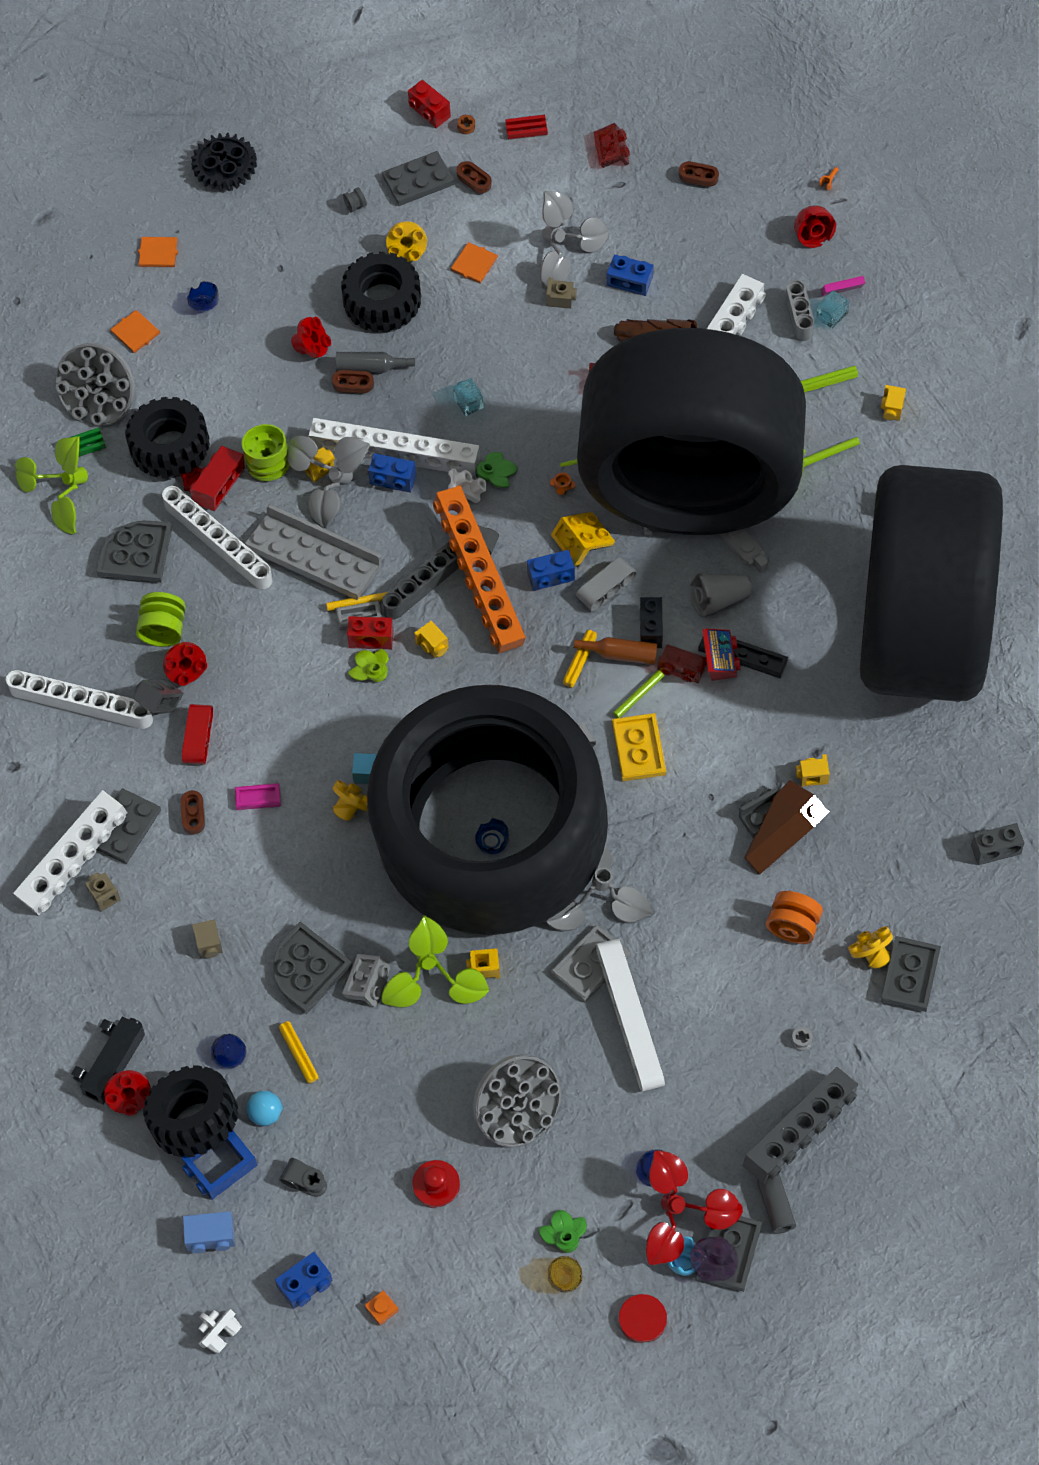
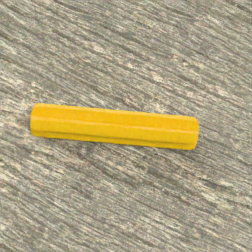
[563,630,597,688]
[279,1021,319,1084]

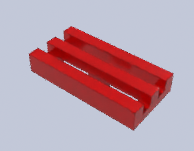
[505,114,548,139]

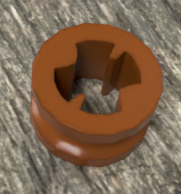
[457,114,475,134]

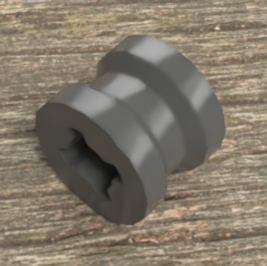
[343,187,367,212]

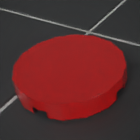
[619,1294,667,1343]

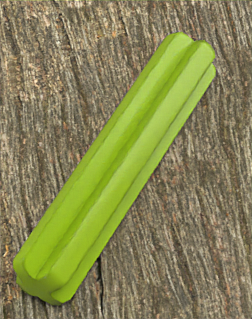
[801,366,858,393]

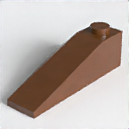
[744,780,829,875]

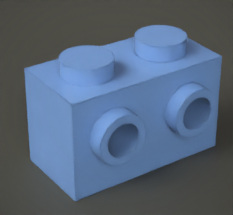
[183,1211,235,1253]

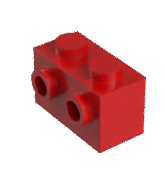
[408,79,451,128]

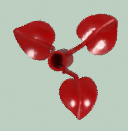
[646,1150,743,1265]

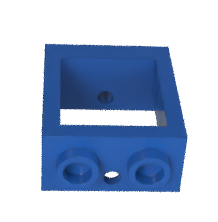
[181,1131,258,1200]

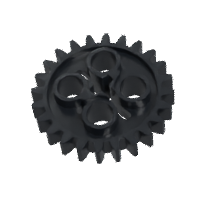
[191,133,257,191]

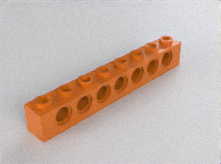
[433,485,526,653]

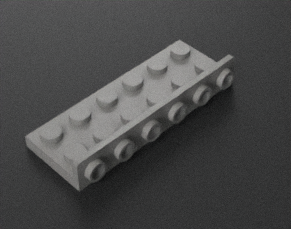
[245,504,381,600]

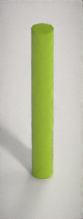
[803,437,860,467]
[613,670,664,718]

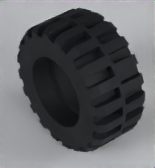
[341,252,421,332]
[125,397,210,478]
[143,1065,238,1157]

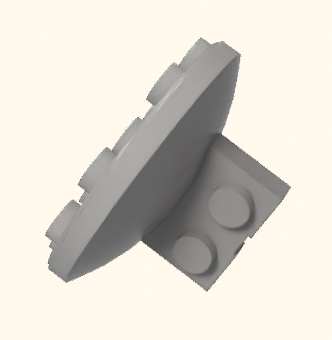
[55,343,135,427]
[473,1054,561,1147]

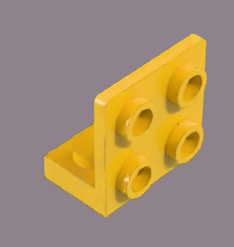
[551,512,615,566]

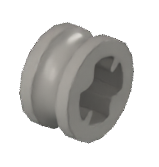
[791,1027,813,1051]

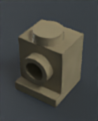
[546,277,577,309]
[85,872,121,912]

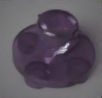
[690,1237,739,1282]

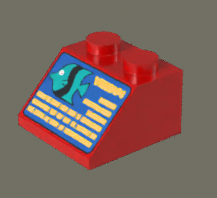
[702,628,741,681]

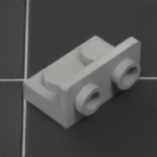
[342,954,390,1007]

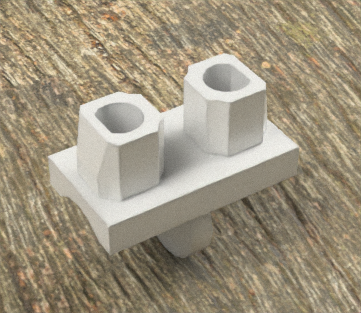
[448,469,486,503]
[198,1309,242,1354]

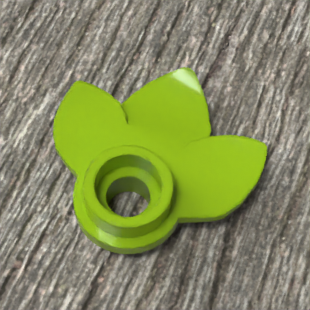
[348,649,389,682]

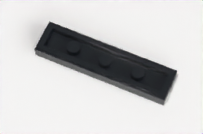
[698,637,788,679]

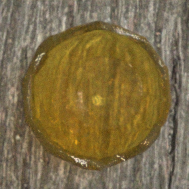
[547,1256,583,1293]

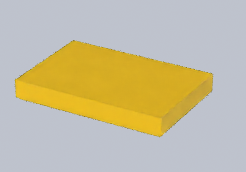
[611,713,666,782]

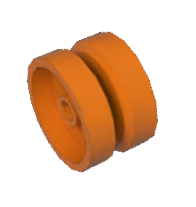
[765,891,824,944]

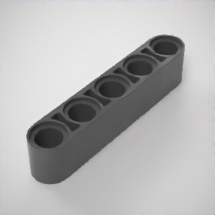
[382,542,466,620]

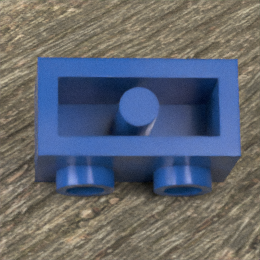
[607,254,654,296]
[368,453,416,493]
[527,550,575,591]
[275,1252,333,1309]

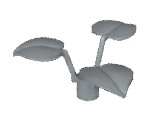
[540,191,608,288]
[287,436,370,528]
[546,847,652,931]

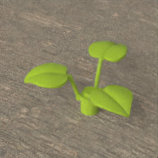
[15,436,88,534]
[381,916,489,1007]

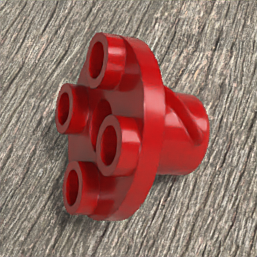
[291,316,331,358]
[163,642,207,686]
[104,1070,151,1116]
[412,1160,460,1208]

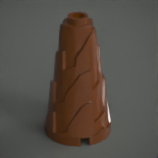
[614,319,697,342]

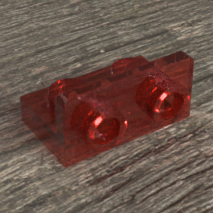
[593,123,630,168]
[657,644,707,684]

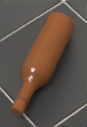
[573,637,657,665]

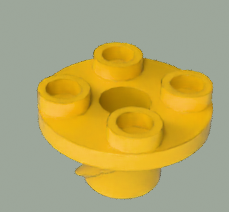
[386,221,427,262]
[332,780,368,821]
[848,926,893,969]

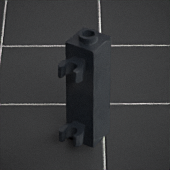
[71,1016,145,1105]

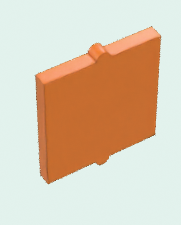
[138,237,178,267]
[451,242,498,284]
[110,310,160,353]

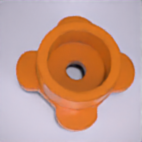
[550,472,575,495]

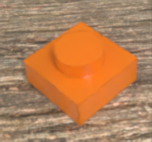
[365,1290,399,1326]

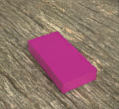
[821,276,865,297]
[235,783,281,810]

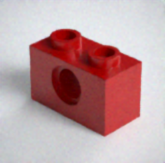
[347,616,394,650]

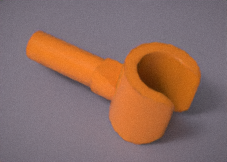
[820,167,839,190]

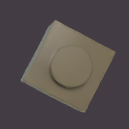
[192,919,223,958]

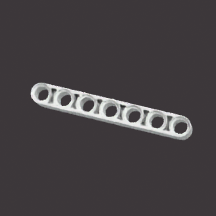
[162,486,273,589]
[6,670,153,729]
[596,938,665,1092]

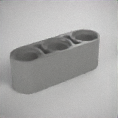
[786,280,814,341]
[576,557,637,611]

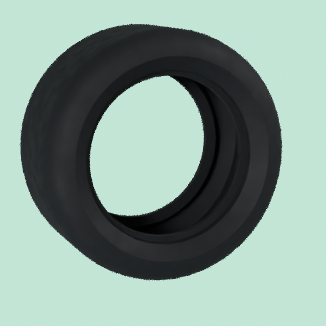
[577,328,806,535]
[860,465,1003,702]
[367,685,608,935]

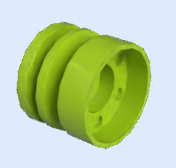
[241,424,290,481]
[135,592,186,647]

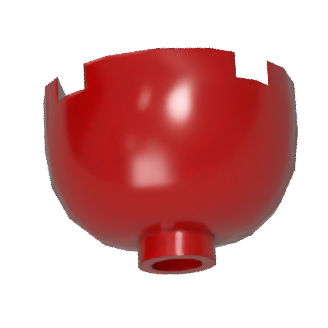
[794,205,836,248]

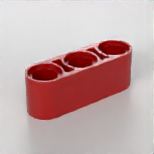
[182,704,213,765]

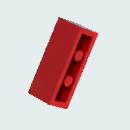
[190,446,245,511]

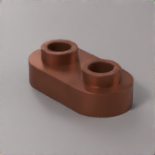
[456,161,492,193]
[679,161,719,187]
[332,370,374,393]
[181,790,205,835]

